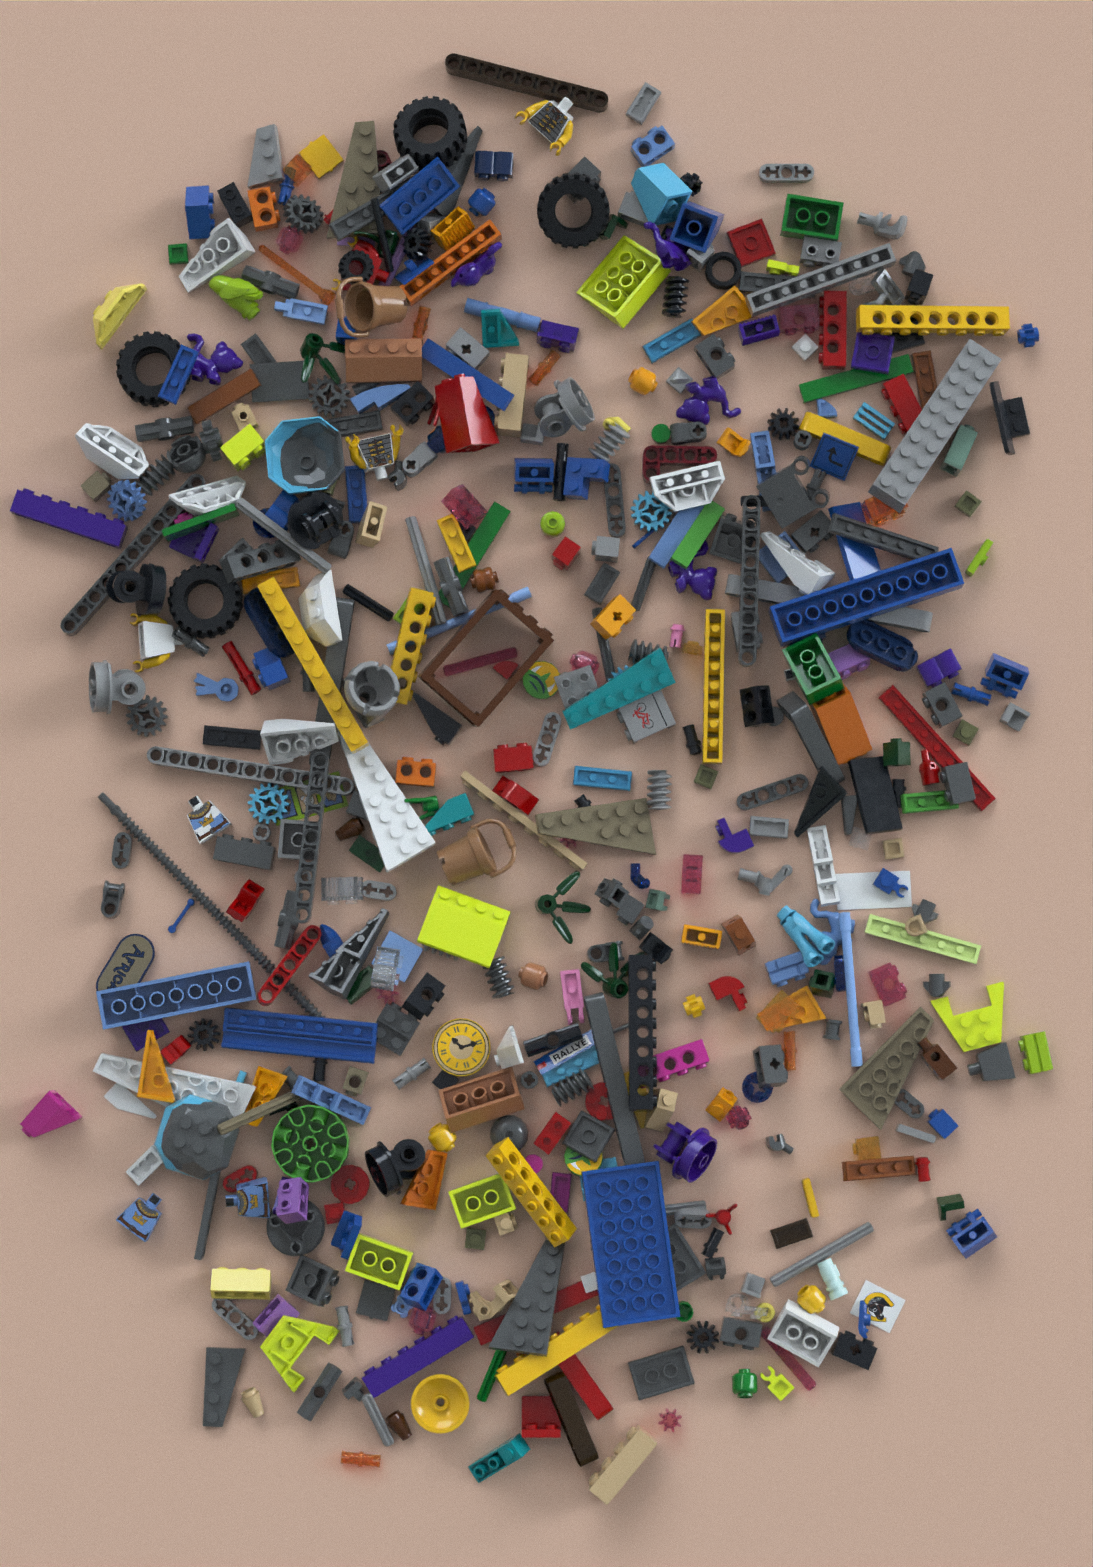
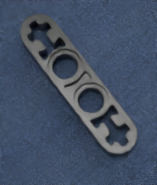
[604,463,626,538]
[736,774,808,811]

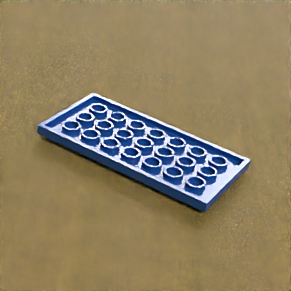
[581,1161,680,1328]

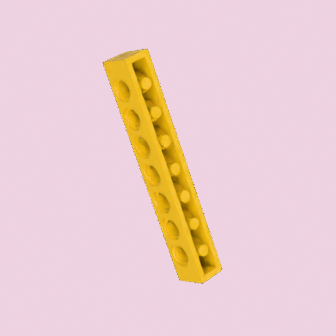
[856,305,1010,336]
[702,609,725,764]

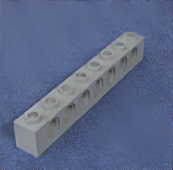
[745,243,896,317]

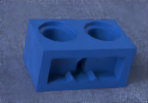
[400,1263,443,1311]

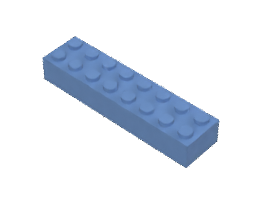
[96,961,257,1030]

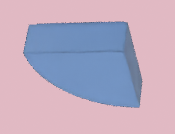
[816,399,837,418]

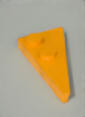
[137,1029,175,1103]

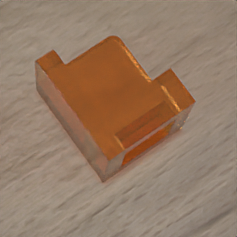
[283,154,312,187]

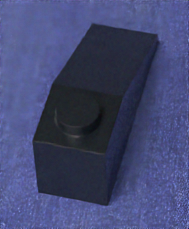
[413,693,462,746]

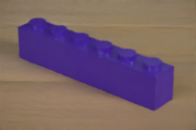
[10,488,128,549]
[362,1315,474,1398]

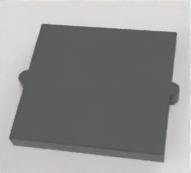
[356,1280,395,1321]

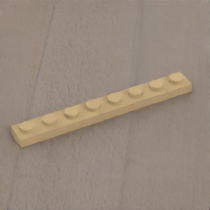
[460,771,588,871]

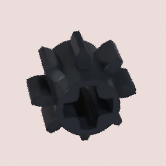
[680,172,703,197]

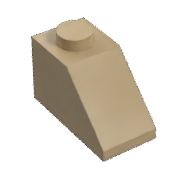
[355,501,387,548]
[644,1088,678,1132]

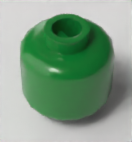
[732,1369,758,1398]

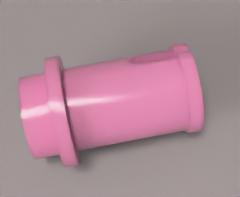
[669,624,685,648]

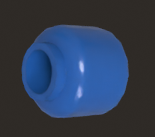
[468,188,496,217]

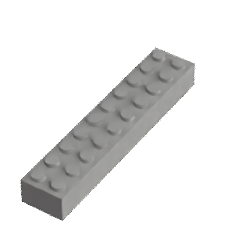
[868,339,1002,513]

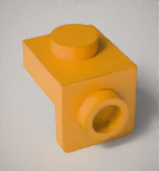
[717,427,751,457]
[705,1087,738,1122]

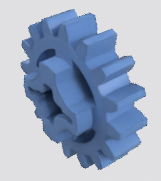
[107,479,147,522]

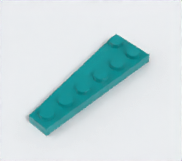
[562,648,676,730]

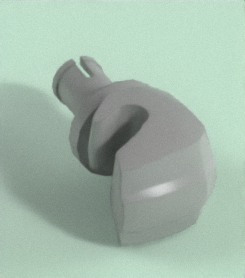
[857,212,908,240]

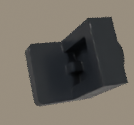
[639,932,673,964]

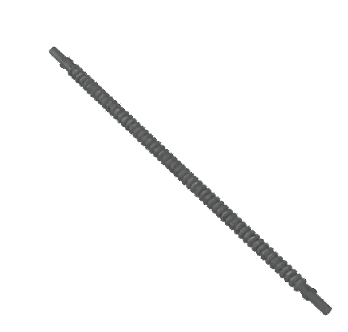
[98,793,326,1017]

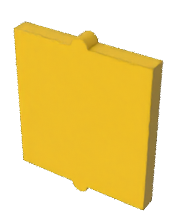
[299,134,344,179]

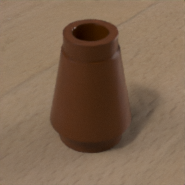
[335,817,365,841]
[386,1410,412,1441]

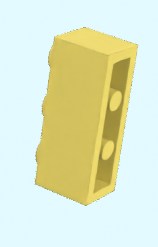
[210,1267,272,1300]

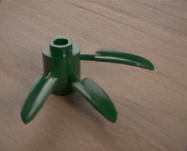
[354,230,399,258]
[300,333,345,385]
[535,871,591,944]
[581,942,645,999]

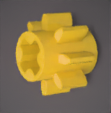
[682,994,705,1018]

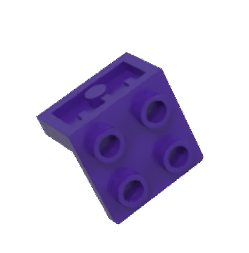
[537,320,579,353]
[169,523,220,563]

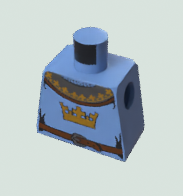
[225,1177,270,1218]
[116,1193,162,1242]

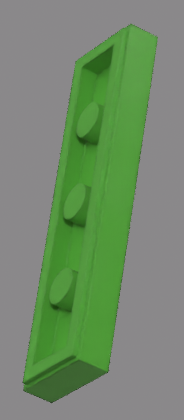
[670,501,725,569]

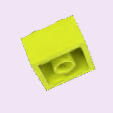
[220,424,266,471]

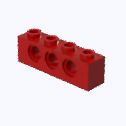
[818,291,847,370]

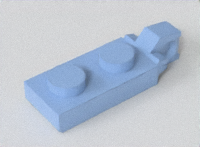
[274,298,328,325]

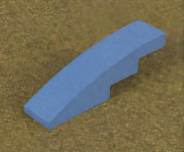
[750,430,776,512]
[648,505,705,569]
[291,1075,371,1125]

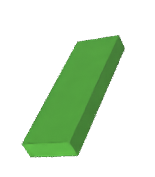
[900,790,959,814]

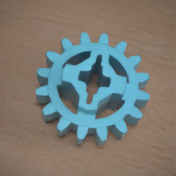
[630,491,672,533]
[247,783,290,825]

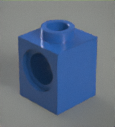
[927,1109,958,1139]

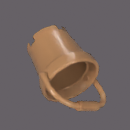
[335,277,407,338]
[437,818,517,886]

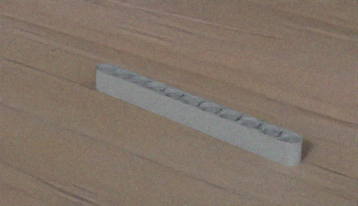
[725,574,933,632]
[147,746,355,796]

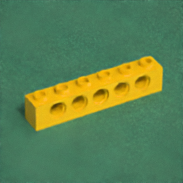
[390,587,436,705]
[485,1137,577,1248]

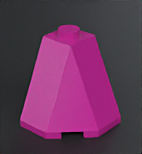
[20,1090,82,1137]

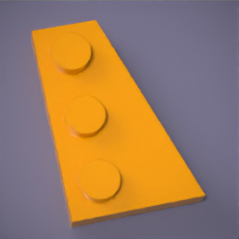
[691,285,758,337]
[757,985,826,1031]
[244,1066,288,1127]

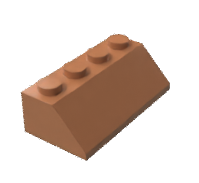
[345,338,422,383]
[438,1066,525,1133]

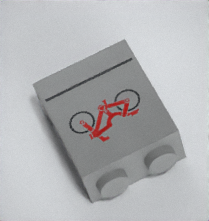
[616,690,676,744]

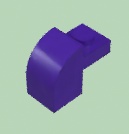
[715,818,754,854]

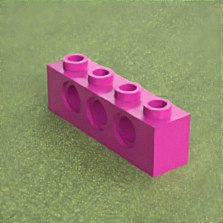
[637,1039,710,1089]

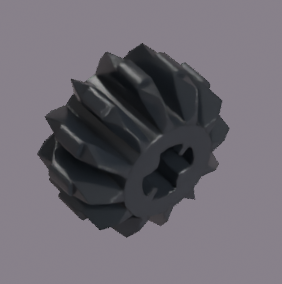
[401,227,434,260]
[767,408,799,441]
[188,1018,221,1051]
[686,1321,719,1354]

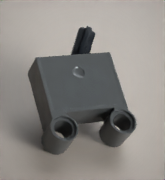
[740,456,830,529]

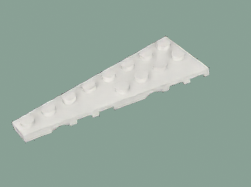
[336,727,436,873]
[93,1053,256,1118]

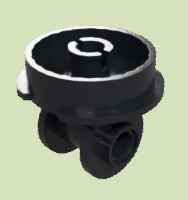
[287,491,343,549]
[106,563,166,616]
[365,1139,425,1197]

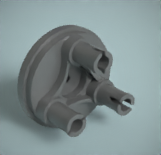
[266,1200,325,1256]

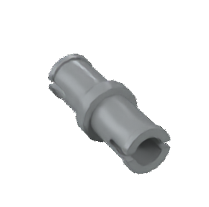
[393,1058,431,1090]
[335,1305,354,1347]

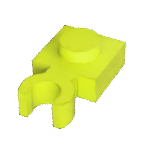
[766,259,800,277]
[760,1365,795,1401]

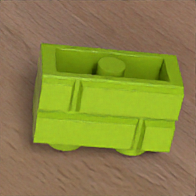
[1018,1031,1053,1074]

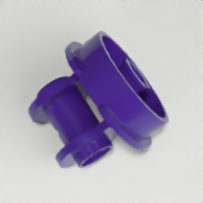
[653,1122,717,1183]

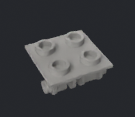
[554,665,598,709]

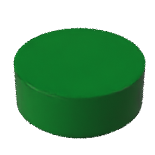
[651,424,670,444]

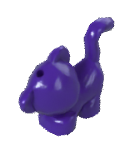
[643,221,692,271]
[451,242,502,288]
[187,333,243,386]
[676,376,741,425]
[668,540,717,600]

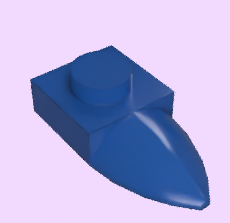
[320,924,343,958]

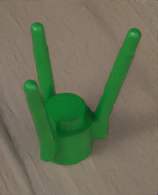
[404,795,439,820]

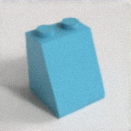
[631,163,692,226]

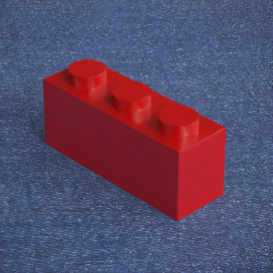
[881,374,922,435]

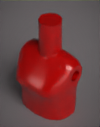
[919,749,940,786]

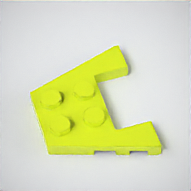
[930,981,1004,1052]
[260,1315,339,1393]

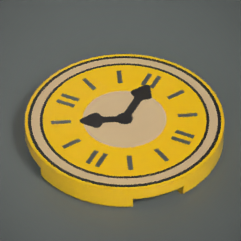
[432,1018,490,1077]

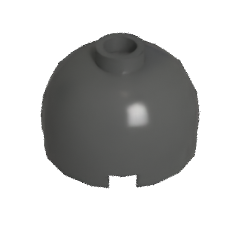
[167,435,206,473]
[490,1115,528,1151]

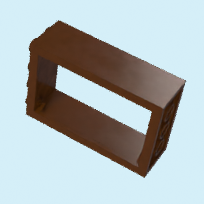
[417,589,554,727]

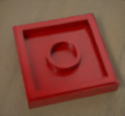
[726,219,776,267]

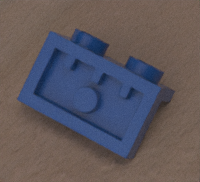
[331,1211,362,1260]

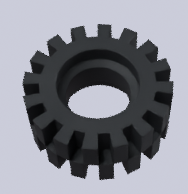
[338,250,374,285]

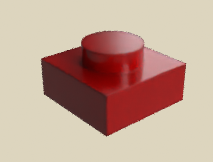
[324,1202,345,1224]

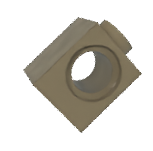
[343,1066,369,1097]

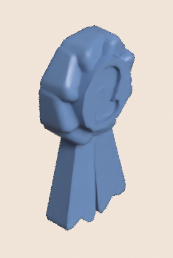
[194,673,239,702]

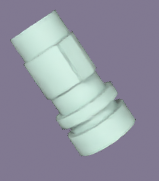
[817,1258,848,1300]

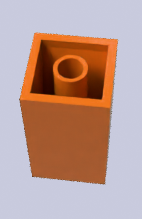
[807,684,873,765]

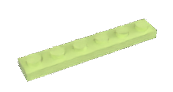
[864,914,981,964]

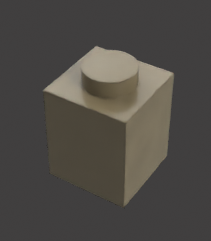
[81,471,111,502]

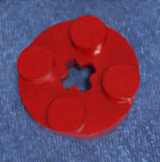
[585,1082,613,1120]
[331,1165,370,1204]

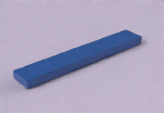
[422,338,514,411]

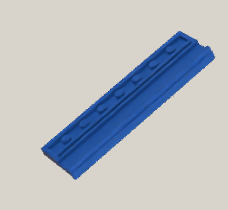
[221,1007,378,1064]

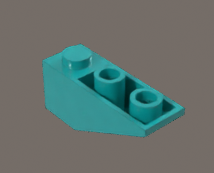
[425,793,474,836]
[468,1433,530,1483]

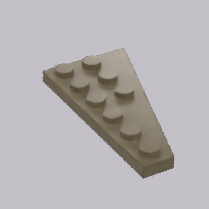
[327,121,380,239]
[535,798,656,855]
[839,1007,934,1130]

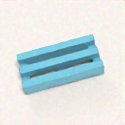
[853,402,895,440]

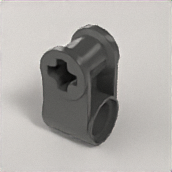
[670,422,707,445]
[328,520,354,559]
[101,880,125,919]
[587,941,625,963]

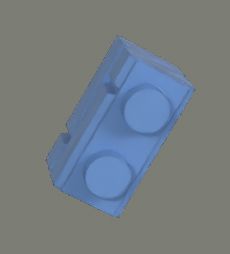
[764,951,809,987]

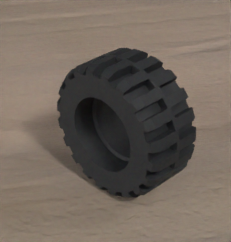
[393,96,467,171]
[537,172,610,249]
[116,331,190,407]
[168,563,243,639]

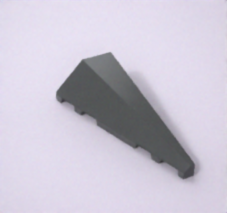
[433,126,483,217]
[309,908,389,1000]

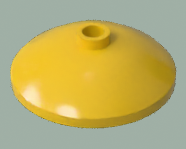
[411,1374,469,1434]

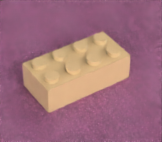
[494,353,529,438]
[588,1425,657,1505]

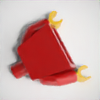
[331,237,389,291]

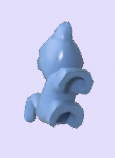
[808,899,855,965]

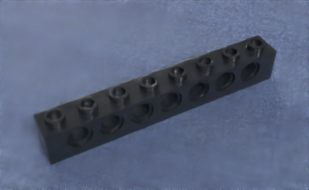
[628,955,657,1112]

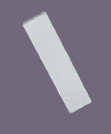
[807,825,840,907]
[126,1145,163,1186]

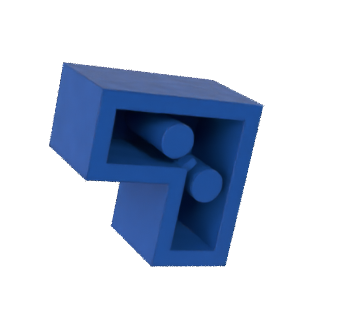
[185,185,216,239]
[563,457,610,500]
[252,648,291,690]

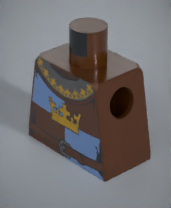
[917,1037,957,1080]

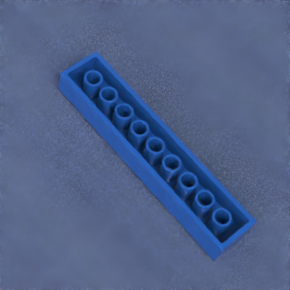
[768,548,964,647]

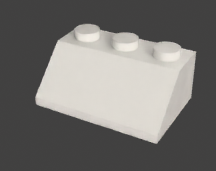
[767,1299,839,1368]

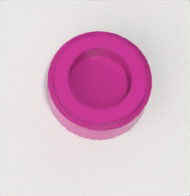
[525,1154,543,1173]

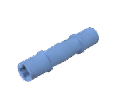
[464,298,541,332]

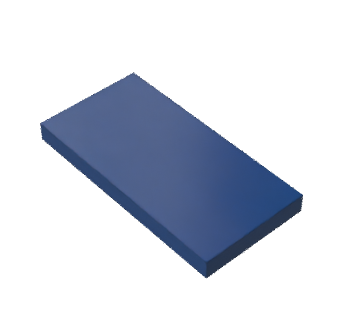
[379,157,460,235]
[828,502,881,580]

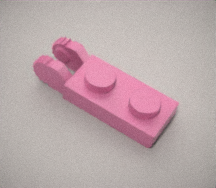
[560,969,584,1025]

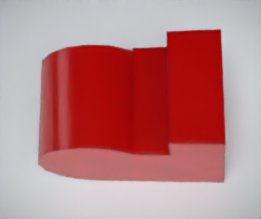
[160,1035,192,1065]

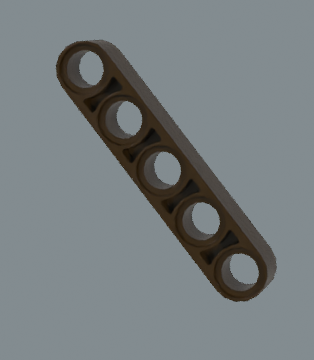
[544,1371,599,1467]

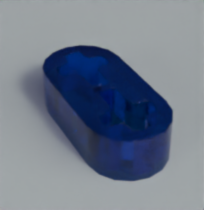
[834,955,846,992]

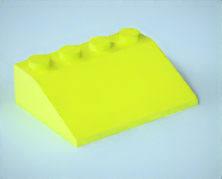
[576,235,671,329]
[417,885,510,968]

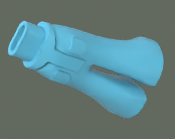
[777,905,835,967]

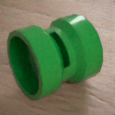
[676,1301,693,1322]

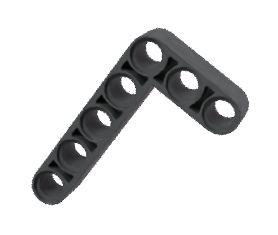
[776,691,845,783]

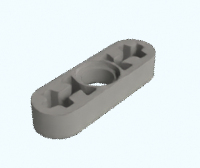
[759,164,814,183]
[533,712,561,767]
[212,1298,259,1340]

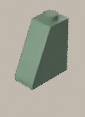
[939,424,978,477]

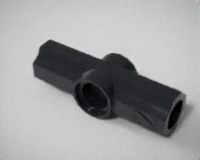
[523,1023,583,1057]

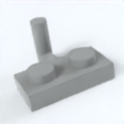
[863,269,905,305]

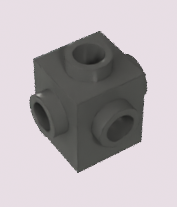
[595,878,630,908]

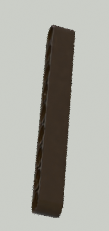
[445,53,608,113]

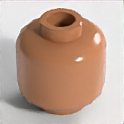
[518,962,548,990]

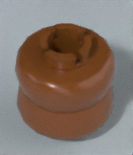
[470,567,499,593]

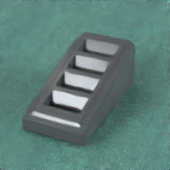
[841,795,857,836]

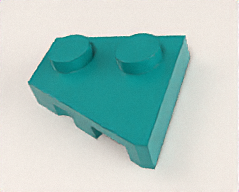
[481,309,519,348]

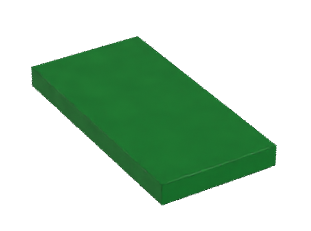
[162,503,240,542]

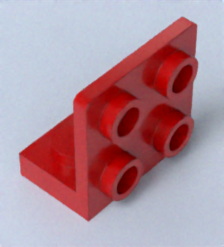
[522,1396,561,1438]

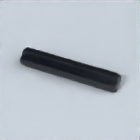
[343,584,394,621]

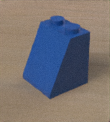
[670,201,725,253]

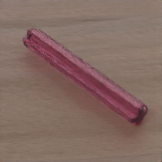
[443,647,517,676]
[761,1327,816,1391]

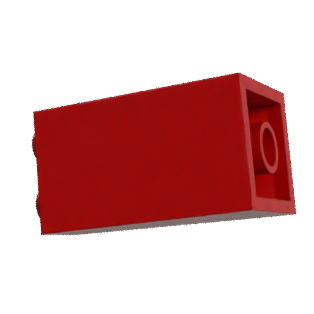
[434,374,500,453]

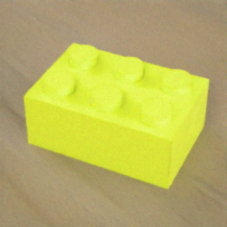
[448,1173,516,1229]
[345,1233,414,1291]

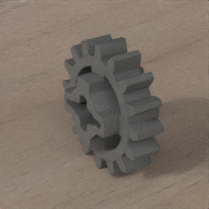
[283,194,324,234]
[309,375,350,417]
[199,420,223,462]
[126,695,168,737]

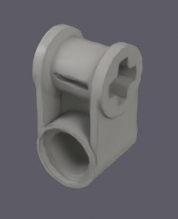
[402,441,438,477]

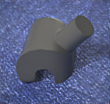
[388,461,407,491]
[766,1134,794,1155]

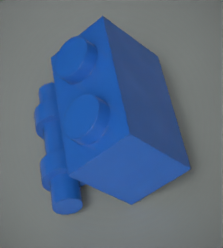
[514,458,554,494]
[980,653,1029,699]
[946,1209,997,1259]

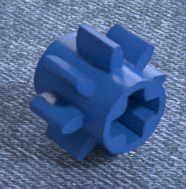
[1017,323,1039,348]

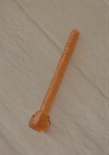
[259,245,336,305]

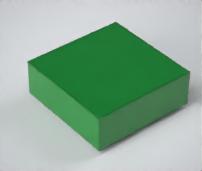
[168,243,189,265]

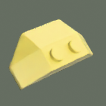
[93,283,147,350]

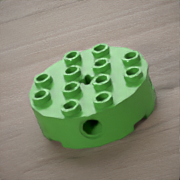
[271,1104,350,1183]

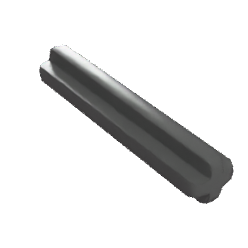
[631,556,656,611]

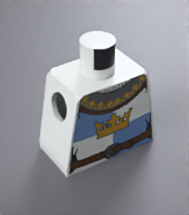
[187,796,232,844]

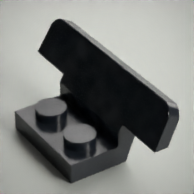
[989,381,1030,455]

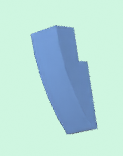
[350,384,411,414]

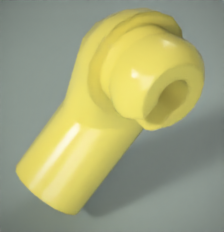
[602,417,631,432]

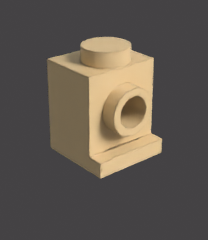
[231,403,259,431]
[861,1000,886,1029]
[494,1211,518,1236]

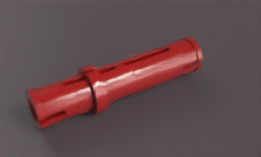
[222,641,262,696]

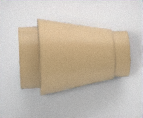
[241,1387,264,1418]

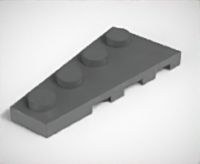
[203,1347,246,1427]

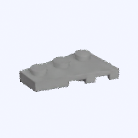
[247,124,285,189]

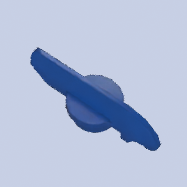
[858,1300,871,1339]

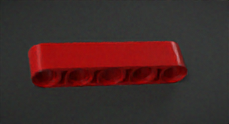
[257,925,321,1006]
[556,1331,614,1421]

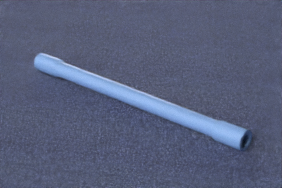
[386,586,532,655]
[839,912,863,1067]

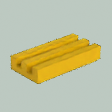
[801,1178,819,1218]

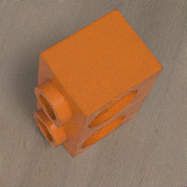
[247,186,281,232]
[395,757,436,787]

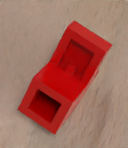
[492,775,539,815]
[226,879,265,922]
[708,976,748,1011]

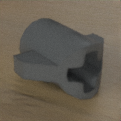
[899,251,926,277]
[912,899,939,925]
[629,916,654,940]
[923,974,951,997]

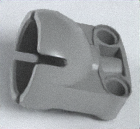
[341,661,400,728]

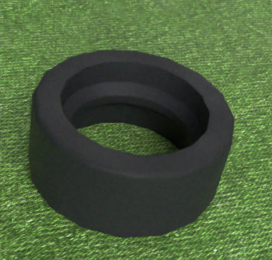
[705,252,742,290]

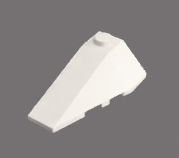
[179,218,256,293]
[760,531,836,595]
[260,719,339,765]
[494,1025,524,1069]

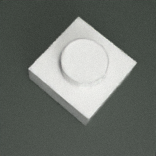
[792,333,819,361]

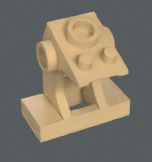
[469,1279,518,1321]

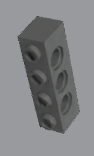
[220,540,301,584]

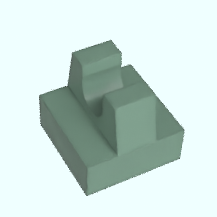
[645,889,670,911]

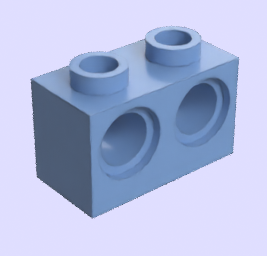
[631,126,675,167]

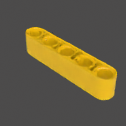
[798,412,892,466]

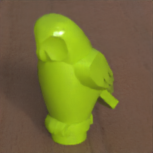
[209,275,263,321]

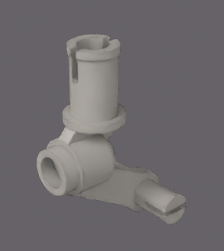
[738,864,793,896]

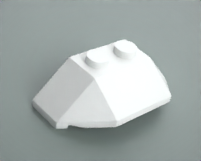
[75,423,149,479]
[649,461,725,512]
[169,476,246,517]
[298,570,343,647]

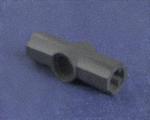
[241,265,300,299]
[135,416,195,442]
[433,557,469,616]
[274,890,303,950]
[297,1362,343,1421]

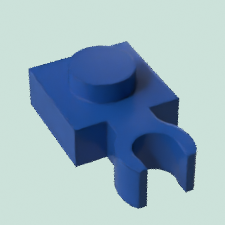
[872,868,908,898]
[455,1280,472,1315]

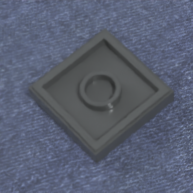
[562,1110,615,1163]

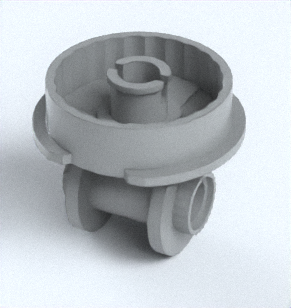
[534,377,595,437]
[89,660,146,714]

